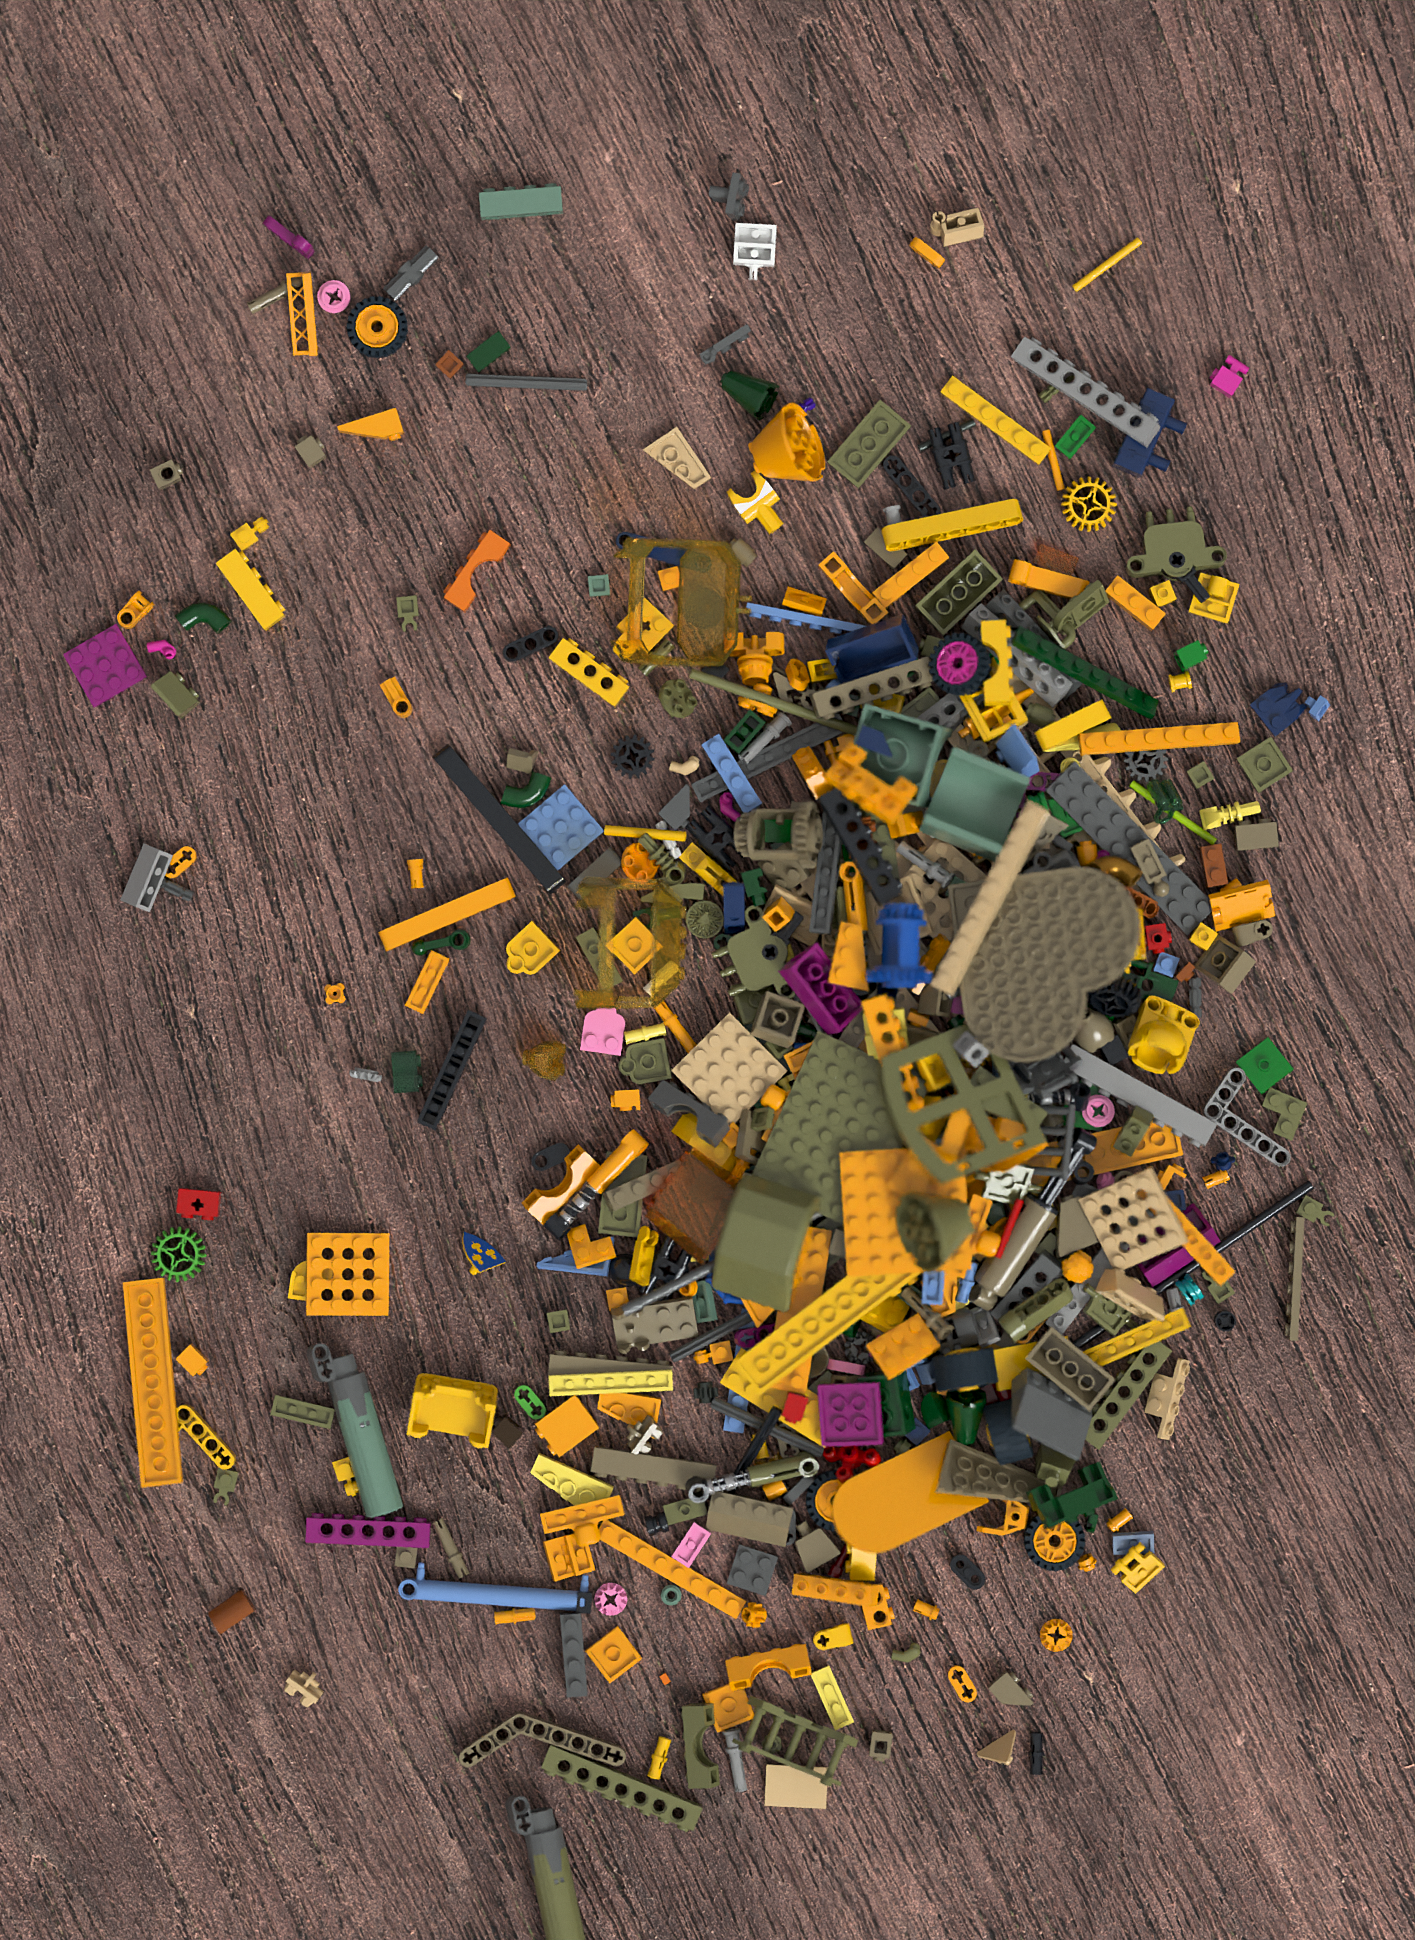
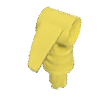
[1199,801,1261,830]

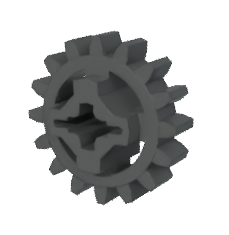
[1123,750,1168,783]

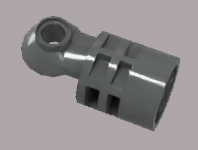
[929,1307,979,1355]

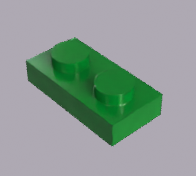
[1054,414,1096,460]

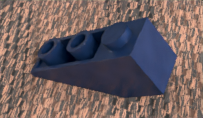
[723,882,745,935]

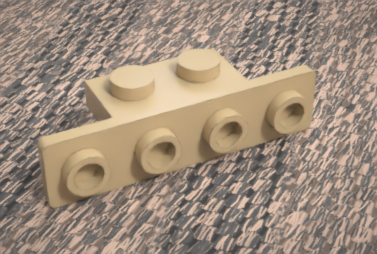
[1144,1358,1190,1440]

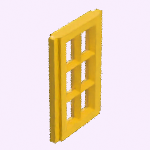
[959,657,1028,742]

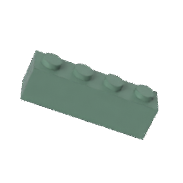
[479,183,563,220]

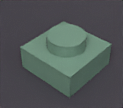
[588,574,610,597]

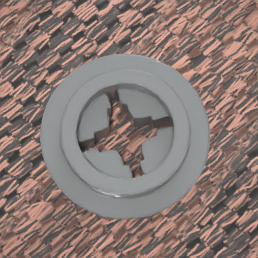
[349,1067,382,1082]

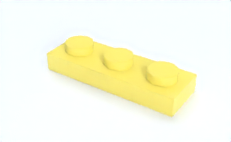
[811,1665,854,1730]

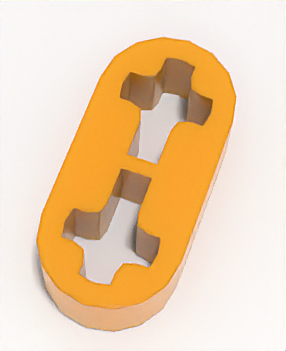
[909,237,945,269]
[785,659,810,691]
[165,846,197,878]
[948,1665,977,1702]

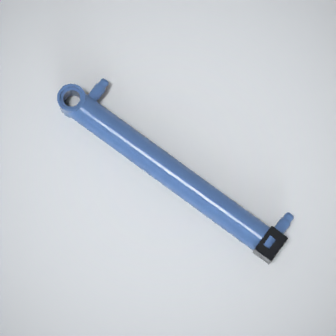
[398,1562,593,1614]

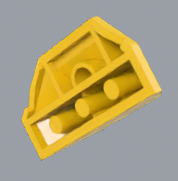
[671,1113,738,1173]

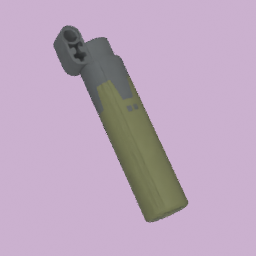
[505,1795,586,1940]

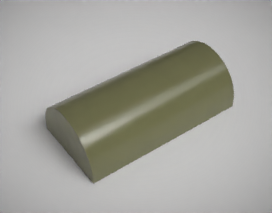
[915,549,1003,635]

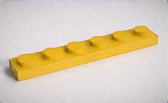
[940,376,1051,465]
[1083,1308,1191,1367]

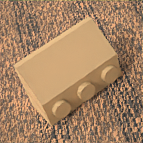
[1095,1267,1165,1321]

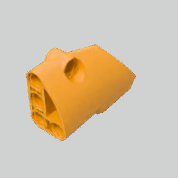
[939,1109,1048,1173]

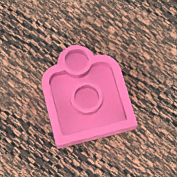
[580,1002,625,1056]

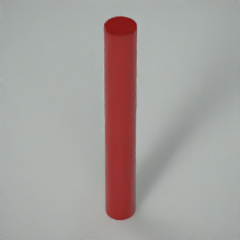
[994,1198,1024,1259]

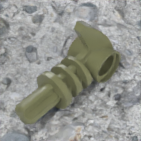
[638,833,686,888]

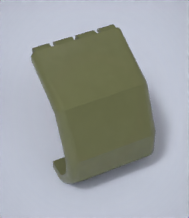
[711,1174,822,1313]

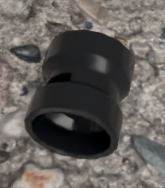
[1214,1310,1236,1332]
[644,1511,670,1536]

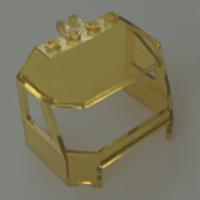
[609,538,751,666]
[574,877,687,1009]

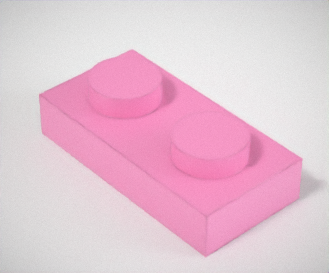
[671,1522,711,1568]

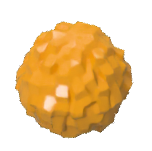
[1061,1250,1094,1283]

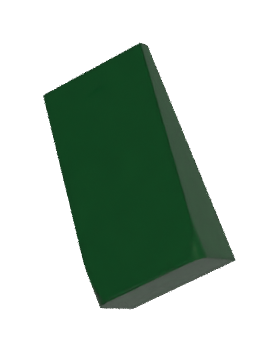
[466,331,511,373]

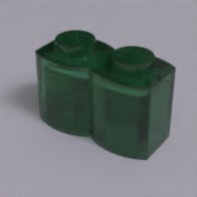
[391,1050,423,1093]

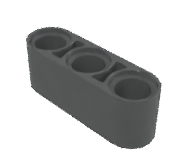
[567,847,622,902]

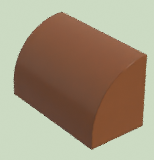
[208,1589,256,1635]

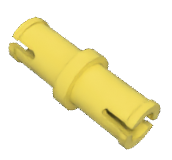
[624,1022,667,1044]

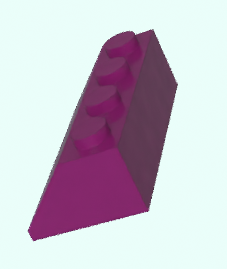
[778,943,863,1035]
[1127,1203,1221,1288]

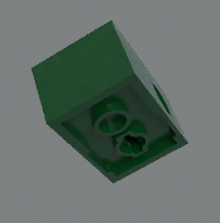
[857,1370,916,1437]

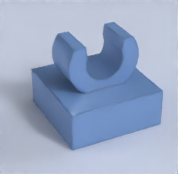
[1305,695,1330,721]

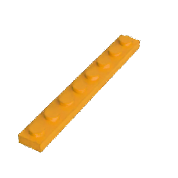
[1078,722,1240,756]
[598,1519,747,1619]

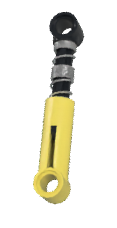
[1025,1082,1091,1111]

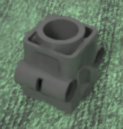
[1021,849,1081,875]

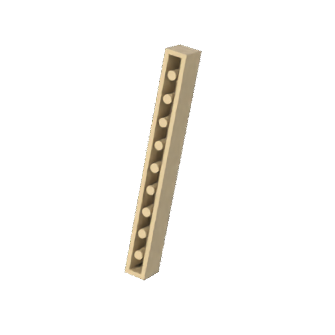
[931,801,1050,996]

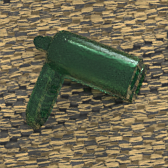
[1147,779,1183,824]

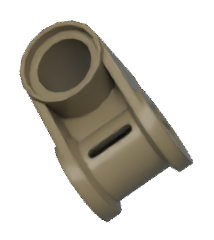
[1232,920,1273,947]

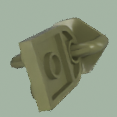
[1018,580,1109,649]

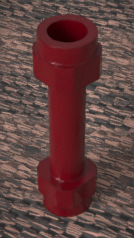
[828,1542,849,1578]

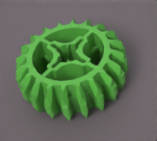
[151,1226,207,1282]

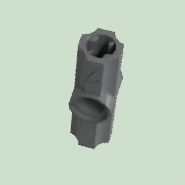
[383,245,439,301]

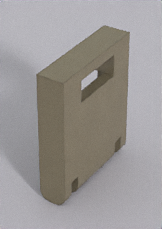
[735,1109,767,1166]

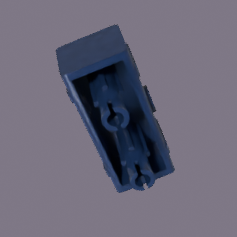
[1112,388,1187,478]

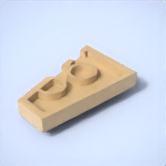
[643,427,711,490]

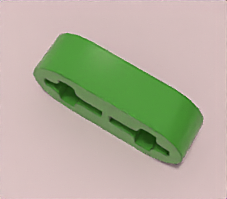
[514,1385,546,1420]

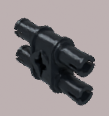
[927,421,976,490]
[685,805,743,872]
[638,1235,696,1301]

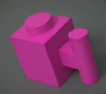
[1209,355,1250,398]

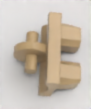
[284,1669,324,1708]

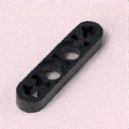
[883,456,941,518]

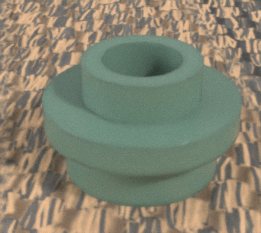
[661,1585,681,1605]

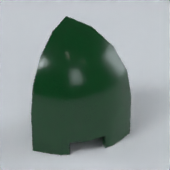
[921,1392,950,1429]

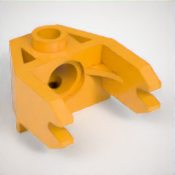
[976,1500,1030,1536]

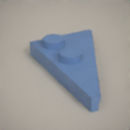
[537,1237,615,1277]

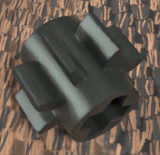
[693,1381,718,1404]

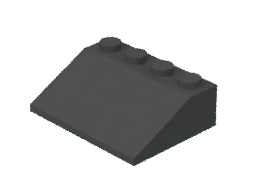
[1012,1368,1092,1461]

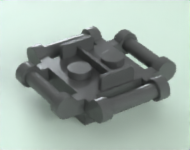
[1006,1045,1083,1100]

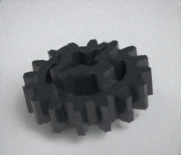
[611,734,655,779]

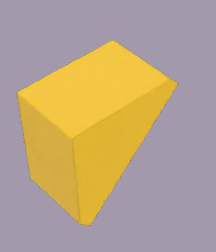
[807,659,838,684]

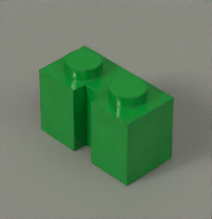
[1173,640,1208,672]

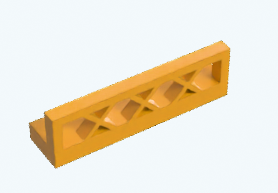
[286,271,318,356]

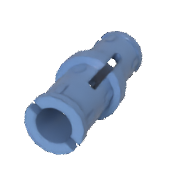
[955,1261,978,1304]

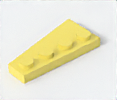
[530,1453,614,1506]

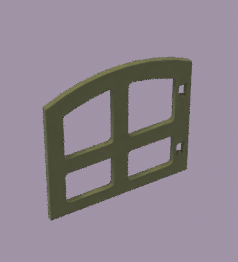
[881,1024,1046,1185]

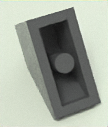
[658,784,690,831]

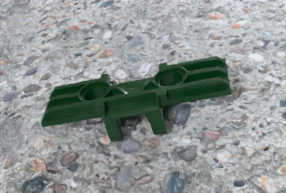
[1120,960,1179,1002]

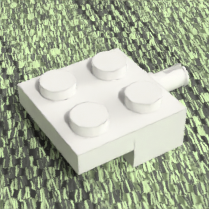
[733,223,777,280]

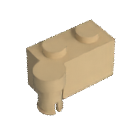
[930,208,984,247]

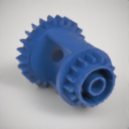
[866,903,933,988]

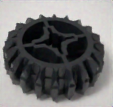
[1086,976,1141,1019]

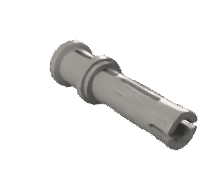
[738,711,792,765]
[896,841,955,889]
[722,1728,748,1792]

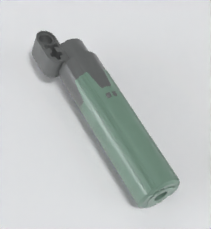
[306,1343,403,1518]

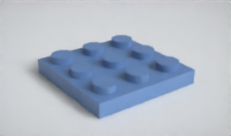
[518,784,604,871]

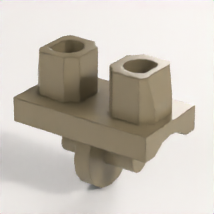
[626,1415,663,1455]

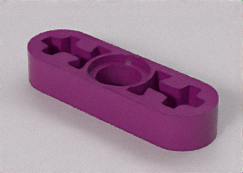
[734,1322,776,1348]

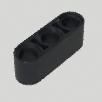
[503,626,559,663]

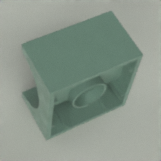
[853,704,953,808]
[919,747,1031,862]

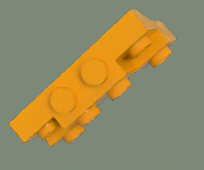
[824,741,917,826]

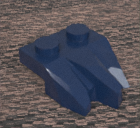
[1249,682,1307,737]

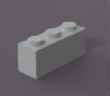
[121,844,173,912]

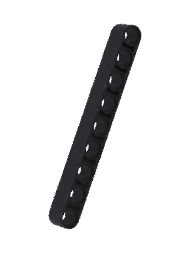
[432,743,566,895]

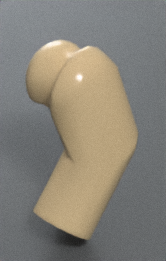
[669,756,699,775]

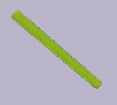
[1129,780,1217,845]

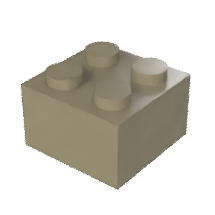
[750,991,805,1049]

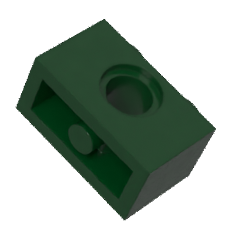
[723,710,766,755]

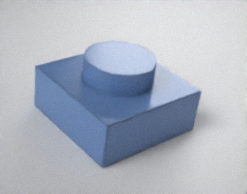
[1153,952,1180,978]

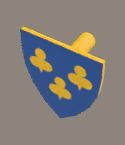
[462,1232,506,1275]

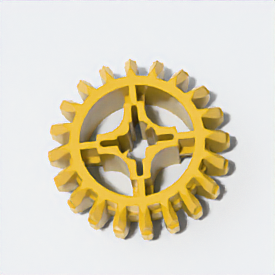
[1061,476,1117,532]

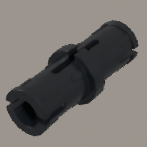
[1028,1732,1045,1775]

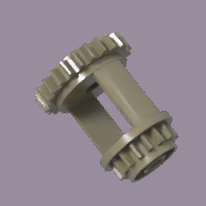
[734,802,823,868]

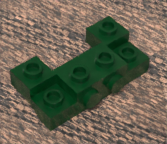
[1026,1461,1118,1529]

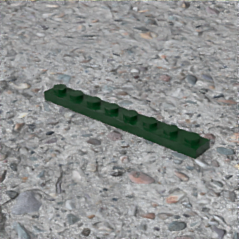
[1011,625,1159,720]

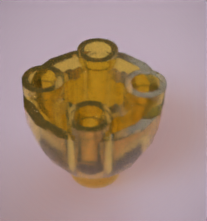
[522,1041,566,1081]

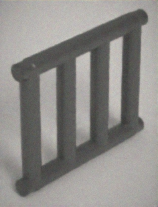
[1032,1104,1075,1180]

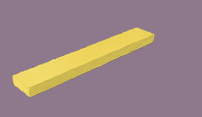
[549,1369,673,1396]

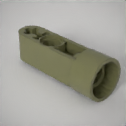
[998,1278,1073,1343]

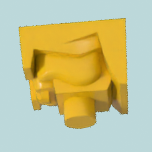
[916,1049,956,1092]

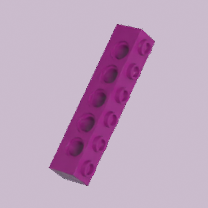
[305,1513,431,1548]

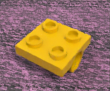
[1188,572,1240,624]

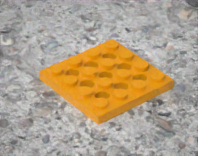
[306,1233,389,1316]

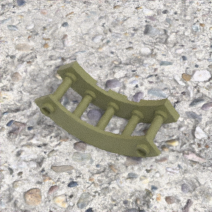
[732,1696,858,1787]

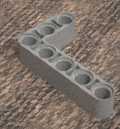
[1202,1068,1291,1167]

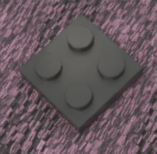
[727,1544,778,1596]

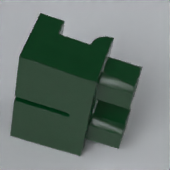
[741,868,767,907]

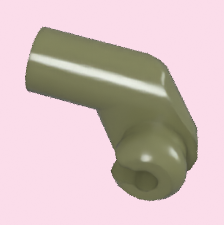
[891,1643,921,1663]

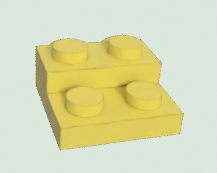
[862,1007,910,1059]

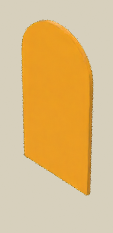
[832,1431,989,1553]

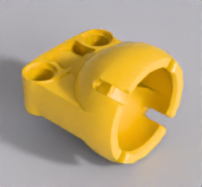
[1128,996,1200,1074]

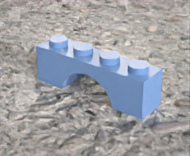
[701,734,762,812]

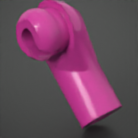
[147,640,176,659]
[719,792,741,822]

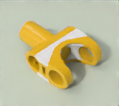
[726,470,784,535]

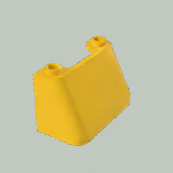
[407,1373,498,1448]

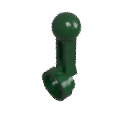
[411,929,471,956]

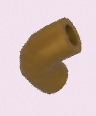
[1086,856,1143,887]

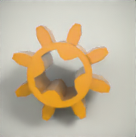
[741,1602,767,1628]

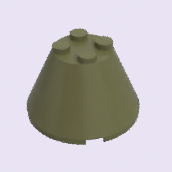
[896,1192,975,1273]

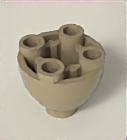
[1074,1007,1115,1053]

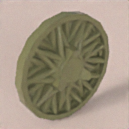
[686,900,724,939]

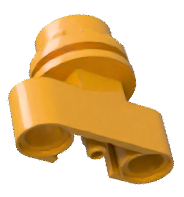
[725,632,785,686]

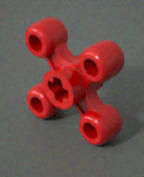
[822,1445,881,1484]

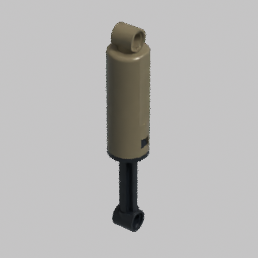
[969,1127,1097,1311]

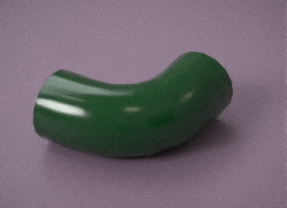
[175,602,232,634]
[500,771,552,808]

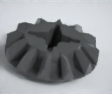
[845,1332,875,1365]

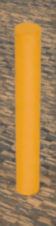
[1042,430,1065,491]

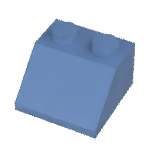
[995,724,1040,777]

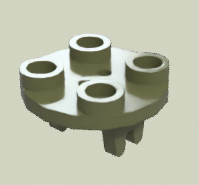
[658,679,697,718]

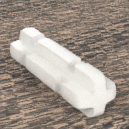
[656,820,681,859]

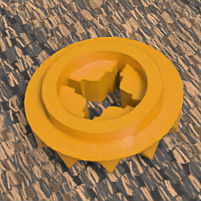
[1040,1619,1073,1652]

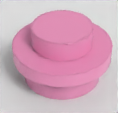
[1096,1171,1114,1189]

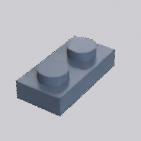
[1112,1531,1154,1555]

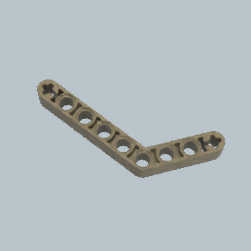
[459,1711,626,1767]

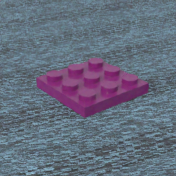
[63,624,147,708]
[817,1382,884,1446]

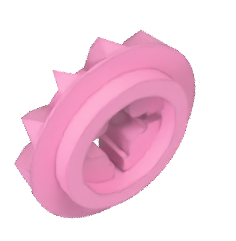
[317,280,350,314]
[1082,1095,1115,1128]
[594,1583,627,1616]

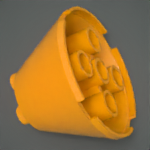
[748,403,825,482]

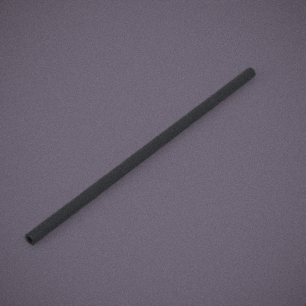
[1072,1180,1314,1349]

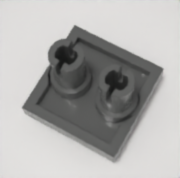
[709,172,749,222]

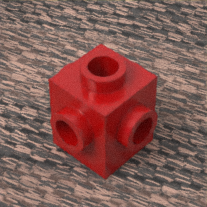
[1144,923,1172,954]

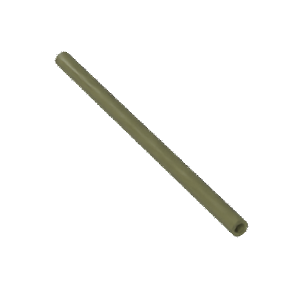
[689,668,858,736]

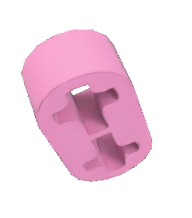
[826,1359,866,1375]

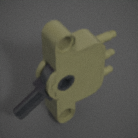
[1126,506,1227,603]
[712,905,804,1000]

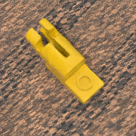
[679,842,737,897]

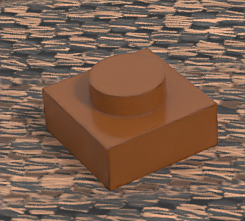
[435,350,464,380]
[1174,962,1195,982]

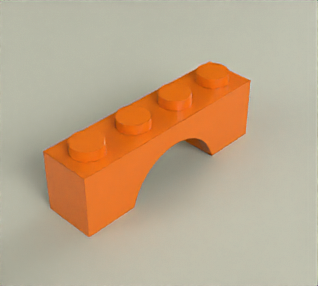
[443,530,511,613]

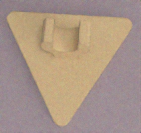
[977,1730,1016,1766]

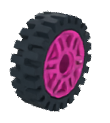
[929,633,992,696]

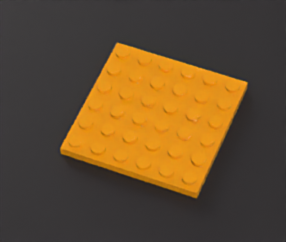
[839,1146,972,1277]

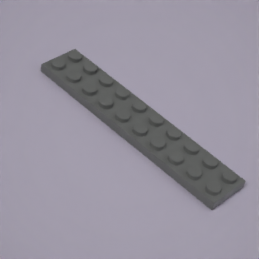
[1045,761,1211,936]

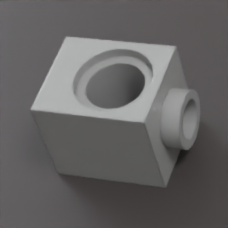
[952,1031,990,1067]

